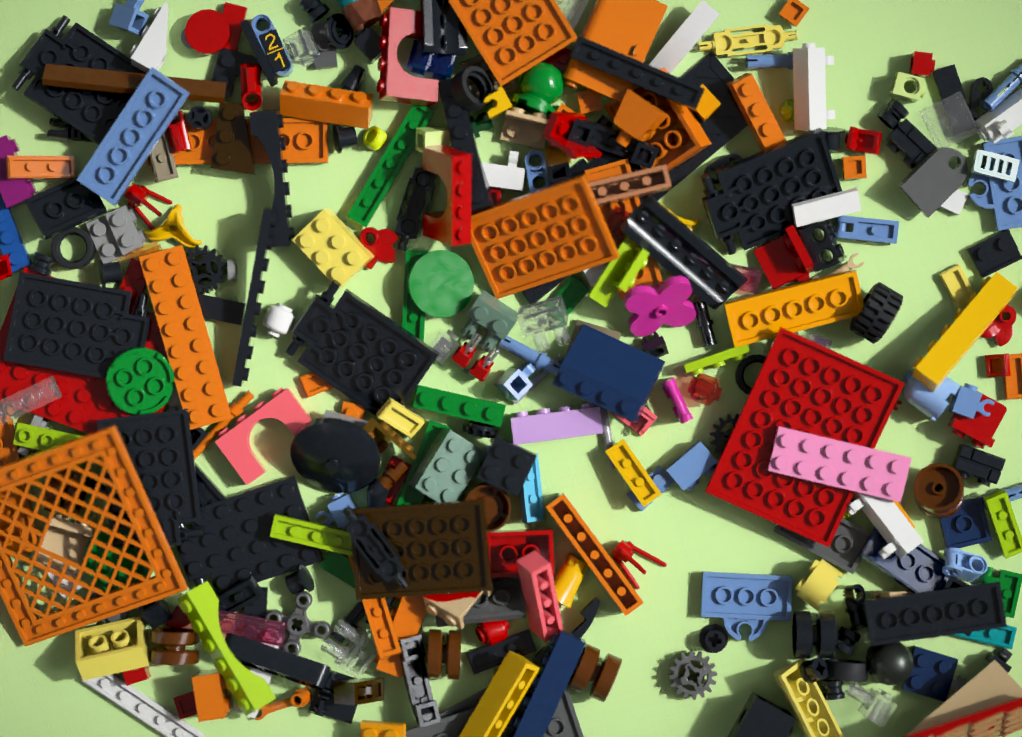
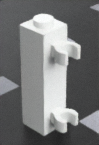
[793,43,835,130]
[975,88,1022,144]
[482,151,525,192]
[846,491,923,559]

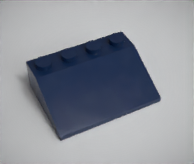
[553,324,665,423]

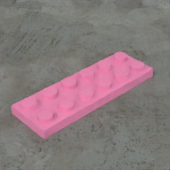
[767,426,912,502]

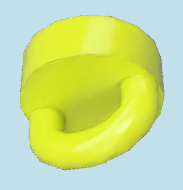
[363,126,387,151]

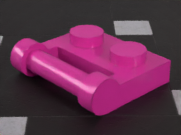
[662,377,693,424]

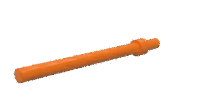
[193,390,255,460]

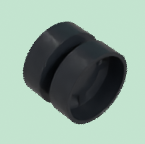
[792,611,838,659]

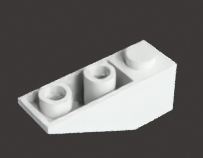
[130,2,169,73]

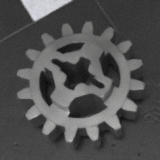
[668,650,717,700]

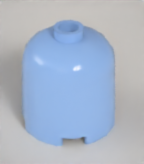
[902,370,960,421]

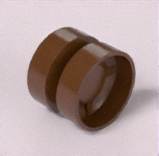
[465,483,511,532]
[568,644,622,702]

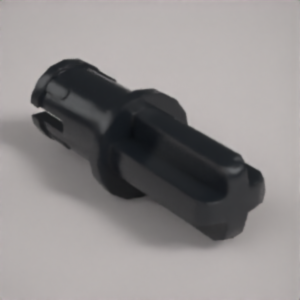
[331,602,366,643]

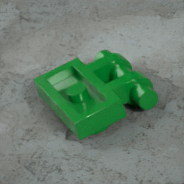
[979,566,1022,618]

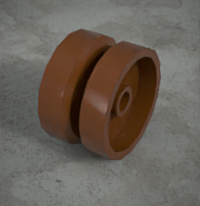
[914,463,964,519]
[44,467,90,518]
[149,628,200,665]
[426,629,461,680]

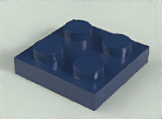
[939,496,992,549]
[902,646,959,702]

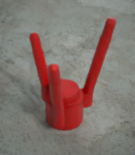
[124,184,172,230]
[611,540,667,589]

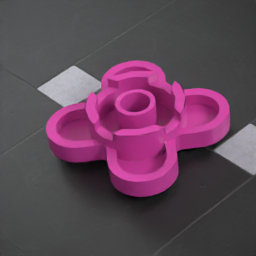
[624,276,696,336]

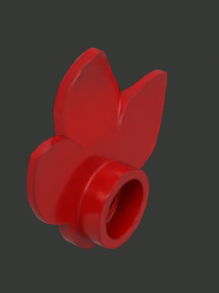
[359,227,399,269]
[980,305,1017,347]

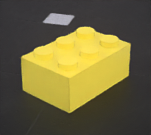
[292,208,375,289]
[75,616,149,681]

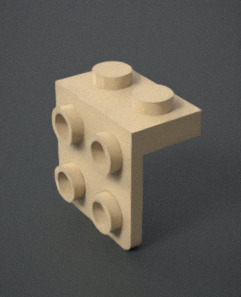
[36,514,94,573]

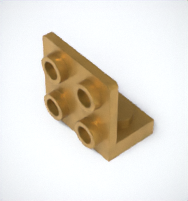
[363,418,418,461]

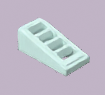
[970,149,1020,182]

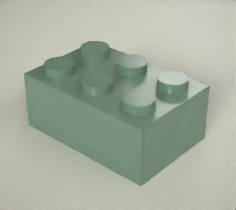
[407,427,486,503]

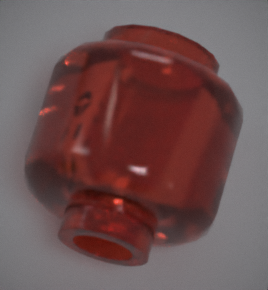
[687,373,722,405]

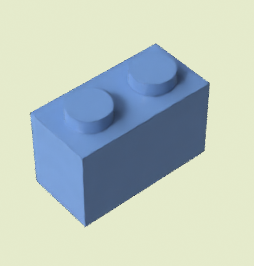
[665,441,718,491]

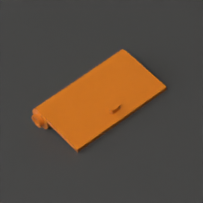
[562,0,668,103]

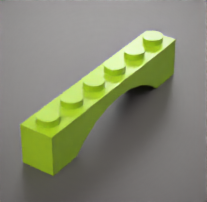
[178,581,276,716]

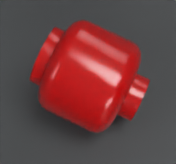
[475,620,510,646]

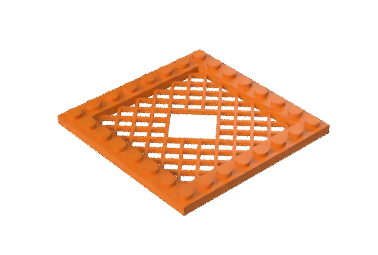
[0,425,188,647]

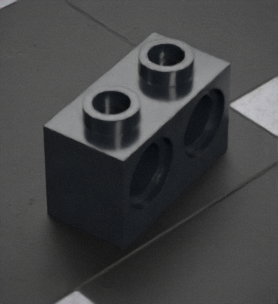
[799,219,845,272]

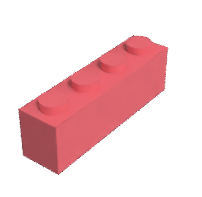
[516,551,563,642]

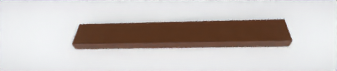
[42,64,227,104]

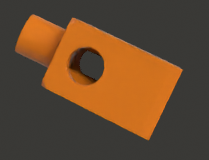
[613,89,668,147]

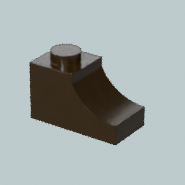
[334,677,384,705]

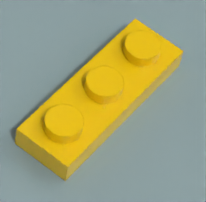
[605,439,662,507]

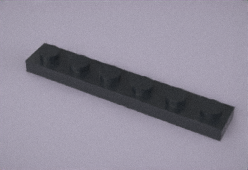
[570,36,705,111]

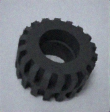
[850,282,903,344]

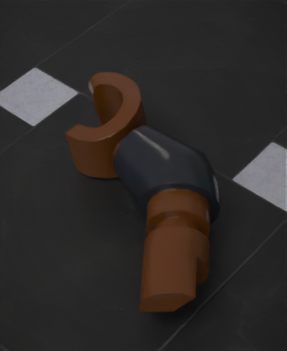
[367,462,409,507]

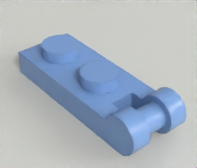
[834,215,899,244]

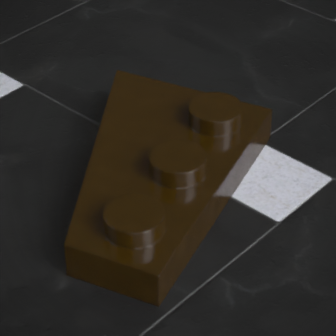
[210,102,256,175]

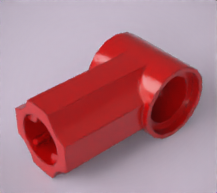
[240,63,262,111]
[166,110,192,153]

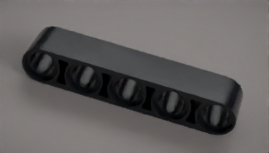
[224,633,331,690]

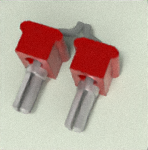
[451,333,500,381]

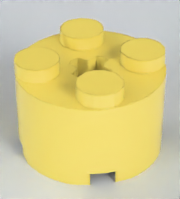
[795,559,844,611]

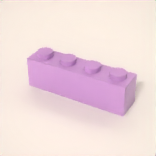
[510,403,603,445]

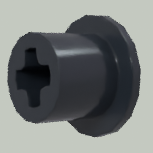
[333,125,357,154]
[822,127,845,150]
[98,259,122,287]
[285,564,314,594]
[699,624,728,653]

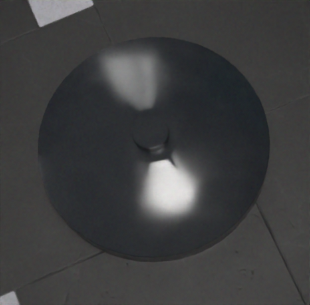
[290,418,381,493]

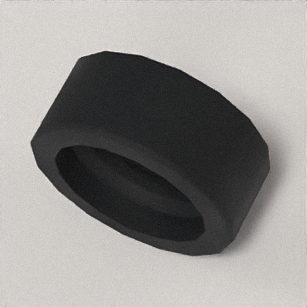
[451,66,495,111]
[51,227,96,269]
[735,355,766,395]
[825,659,868,682]

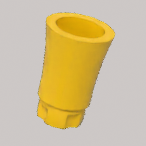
[554,555,588,608]

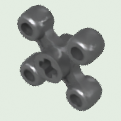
[265,591,331,655]

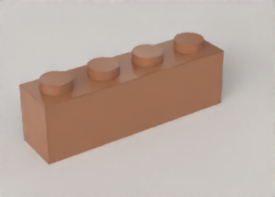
[589,165,672,206]

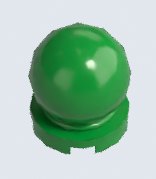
[511,62,564,119]

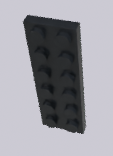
[864,581,1007,646]

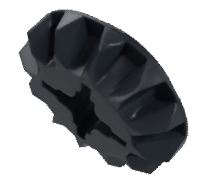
[324,13,354,49]
[462,421,498,438]

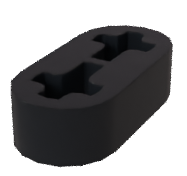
[969,77,993,120]
[703,153,743,185]

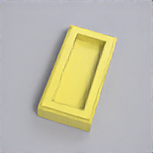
[938,264,974,311]
[376,398,425,438]

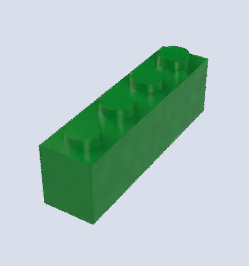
[413,385,506,427]

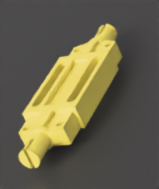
[698,24,798,57]

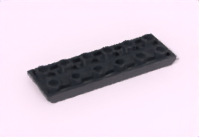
[420,0,467,56]
[619,195,748,310]

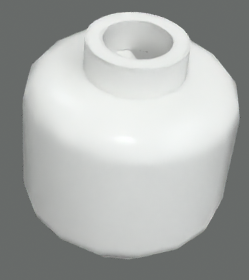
[263,303,296,338]

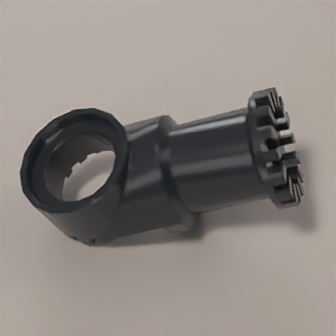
[843,584,867,631]

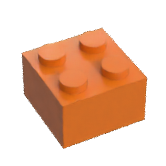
[192,669,233,722]

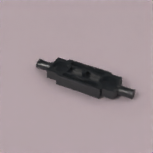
[395,167,437,252]
[342,505,410,590]

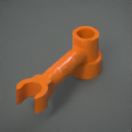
[255,687,312,720]

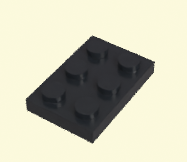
[25,176,107,240]

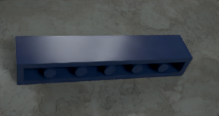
[507,629,586,737]

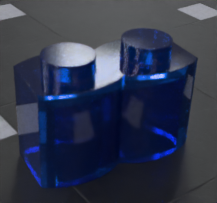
[407,40,458,81]

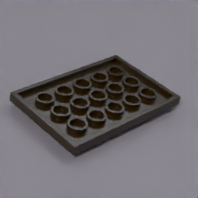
[351,499,492,600]

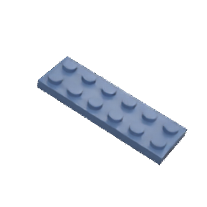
[77,67,190,206]

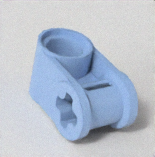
[942,548,988,582]

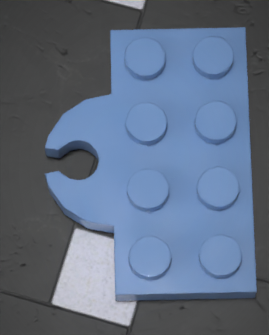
[967,136,1022,231]
[700,571,793,641]

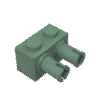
[460,290,521,352]

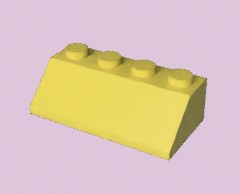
[773,659,844,737]

